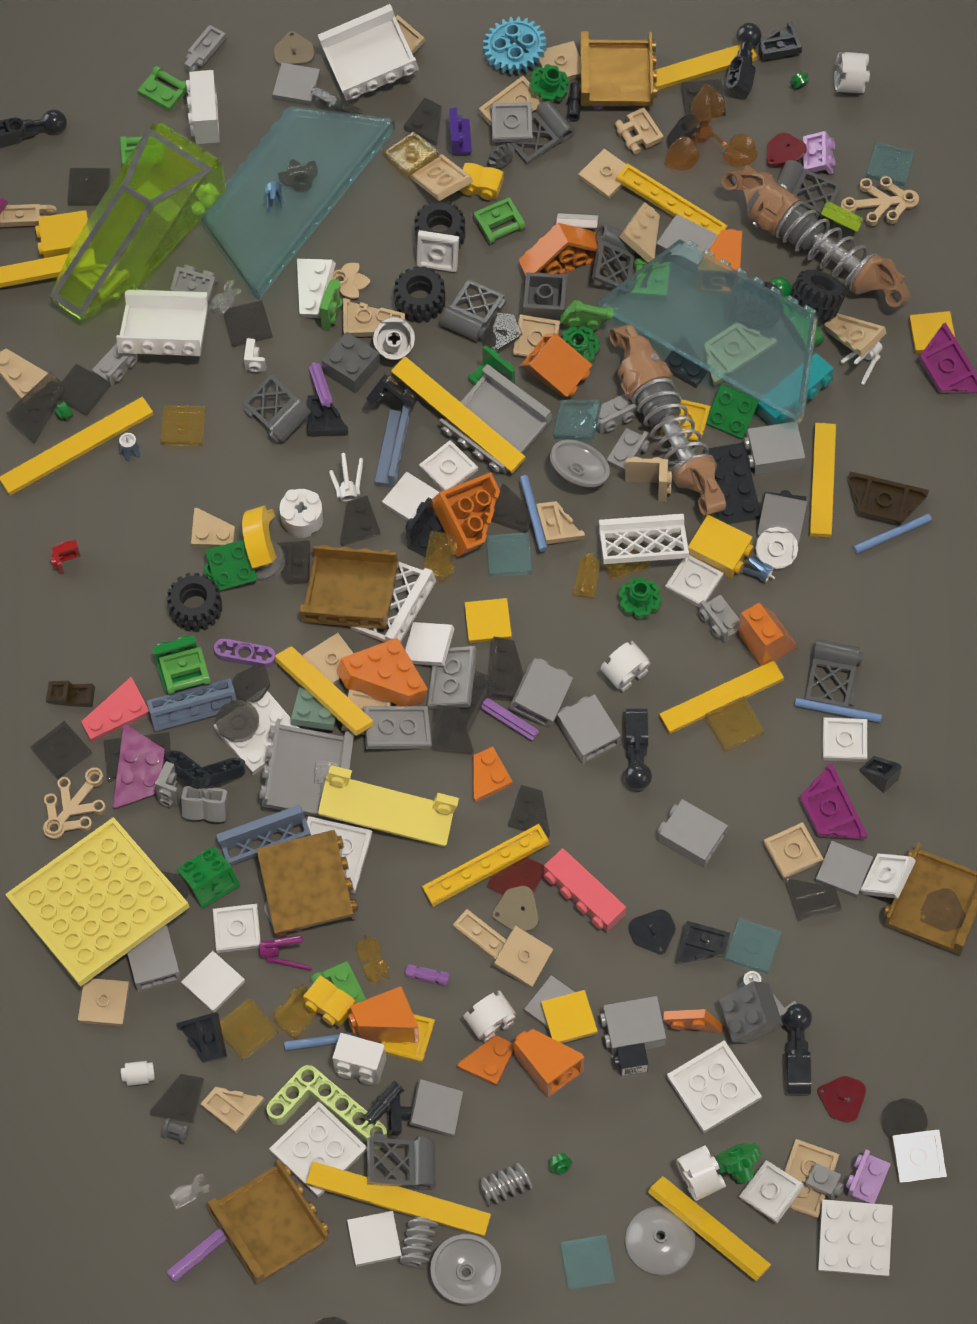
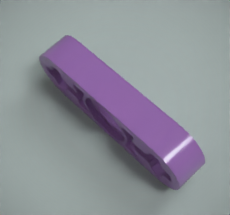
[214,639,275,668]

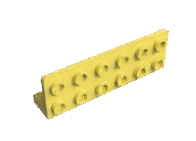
[318,765,459,847]

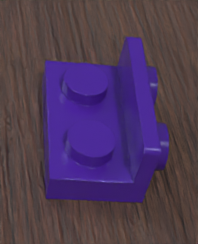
[449,108,472,155]

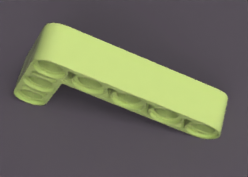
[267,1065,388,1149]

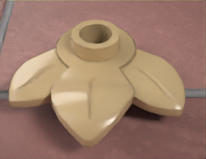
[332,263,370,299]

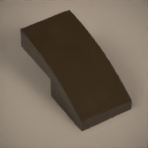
[46,681,95,707]

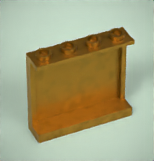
[580,31,657,106]
[299,545,399,629]
[257,830,358,938]
[883,842,977,956]
[207,1159,330,1286]

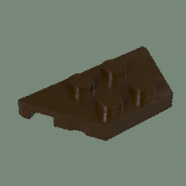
[848,471,929,525]

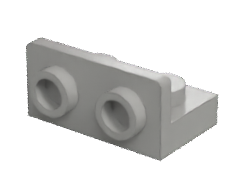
[170,264,219,301]
[92,343,138,387]
[588,394,637,434]
[607,428,650,473]
[698,594,740,643]
[155,761,179,808]

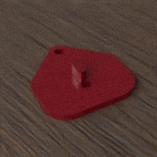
[767,133,807,166]
[817,1076,866,1123]

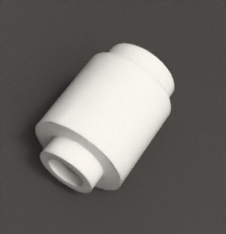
[121,1061,155,1086]

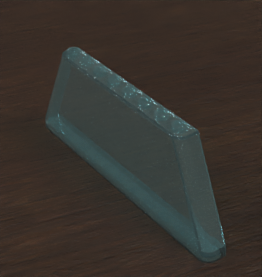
[201,106,395,300]
[597,239,818,423]

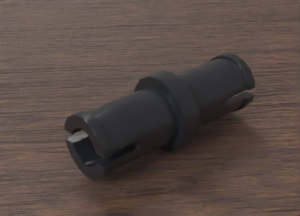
[567,82,581,121]
[363,1081,404,1125]

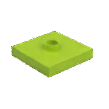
[821,201,863,232]

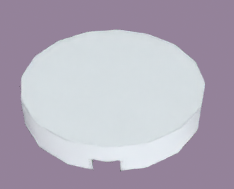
[756,527,798,570]

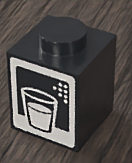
[613,1043,649,1076]

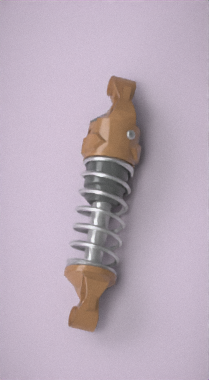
[722,165,910,307]
[609,324,726,515]

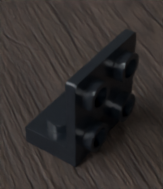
[366,374,417,407]
[405,497,446,560]

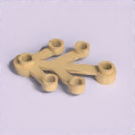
[841,176,919,226]
[43,768,106,839]

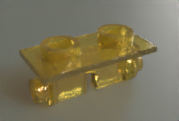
[605,550,650,580]
[573,552,601,598]
[356,935,390,984]

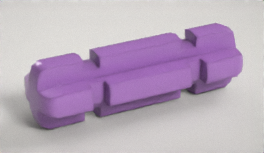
[405,964,450,986]

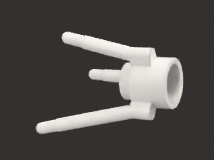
[841,341,882,385]
[329,453,363,502]

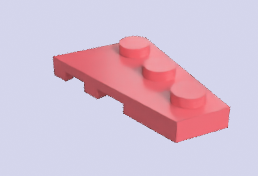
[81,677,150,742]

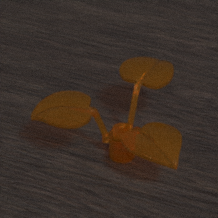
[665,84,758,170]

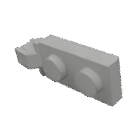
[184,25,227,73]

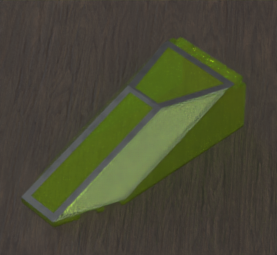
[50,122,226,320]

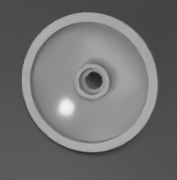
[550,440,610,487]
[625,1206,695,1276]
[431,1234,501,1305]

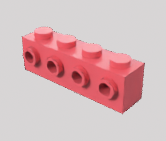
[544,848,626,932]

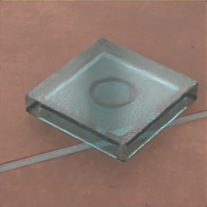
[866,142,915,187]
[553,400,602,439]
[487,533,532,576]
[725,918,781,974]
[560,1235,615,1290]

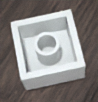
[333,1033,386,1085]

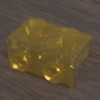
[423,531,458,580]
[274,984,319,1040]

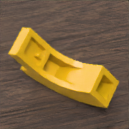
[242,505,277,568]

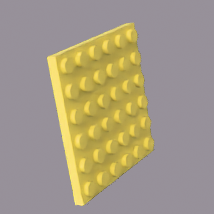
[5,817,190,987]

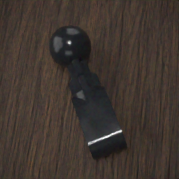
[726,23,762,98]
[0,109,67,147]
[624,709,652,790]
[783,1003,812,1095]

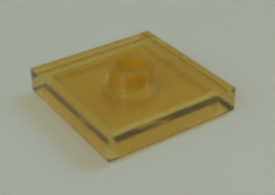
[383,132,439,177]
[160,405,206,446]
[705,696,764,752]
[220,998,279,1061]

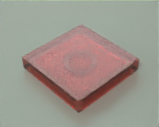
[487,857,544,895]

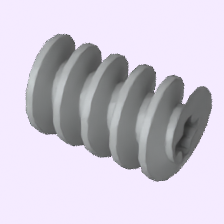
[481,1163,533,1206]
[400,1217,438,1269]

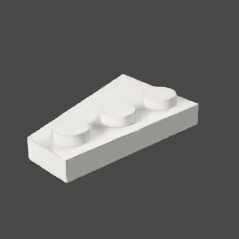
[297,259,336,318]

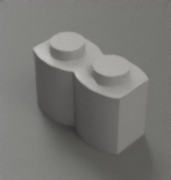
[181,786,228,822]

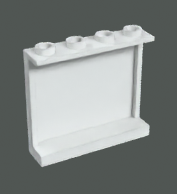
[318,4,419,101]
[116,289,208,356]

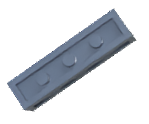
[375,403,411,488]
[147,678,238,731]
[216,805,311,865]

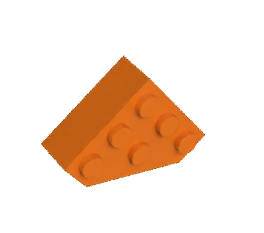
[518,223,607,275]
[432,472,500,557]
[337,638,428,706]

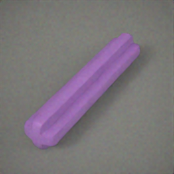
[309,362,333,407]
[481,698,539,741]
[167,1229,227,1282]

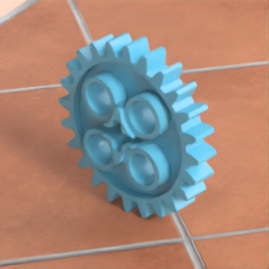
[483,17,547,75]

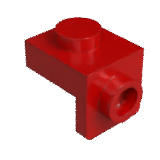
[50,540,81,574]

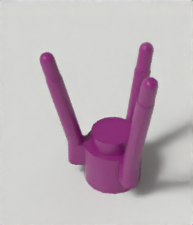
[260,935,312,971]

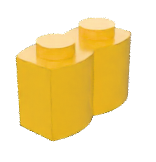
[459,163,504,200]
[303,976,356,1027]

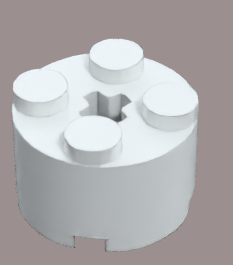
[834,52,870,93]
[373,317,415,359]
[280,489,323,538]
[600,641,651,692]
[463,991,516,1043]
[676,1145,726,1201]

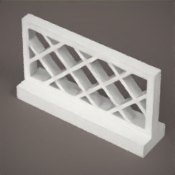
[599,514,689,564]
[350,562,436,642]

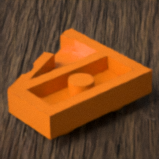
[474,746,513,803]
[663,1009,723,1033]
[457,1035,514,1087]

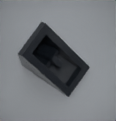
[859,756,902,793]

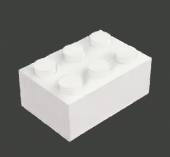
[186,70,220,144]

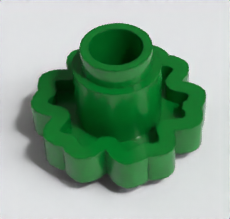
[529,64,569,103]
[562,326,600,363]
[618,577,662,620]
[716,1143,762,1183]

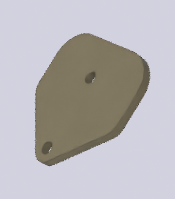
[274,31,314,66]
[492,886,539,931]

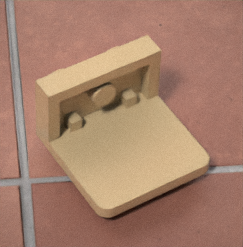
[625,457,672,502]

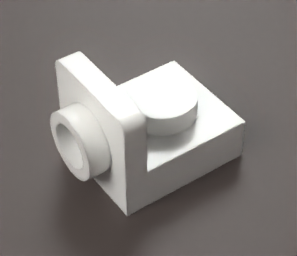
[244,338,266,372]

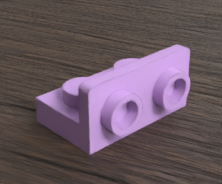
[803,131,836,175]
[846,1149,891,1204]

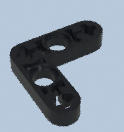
[165,750,245,789]

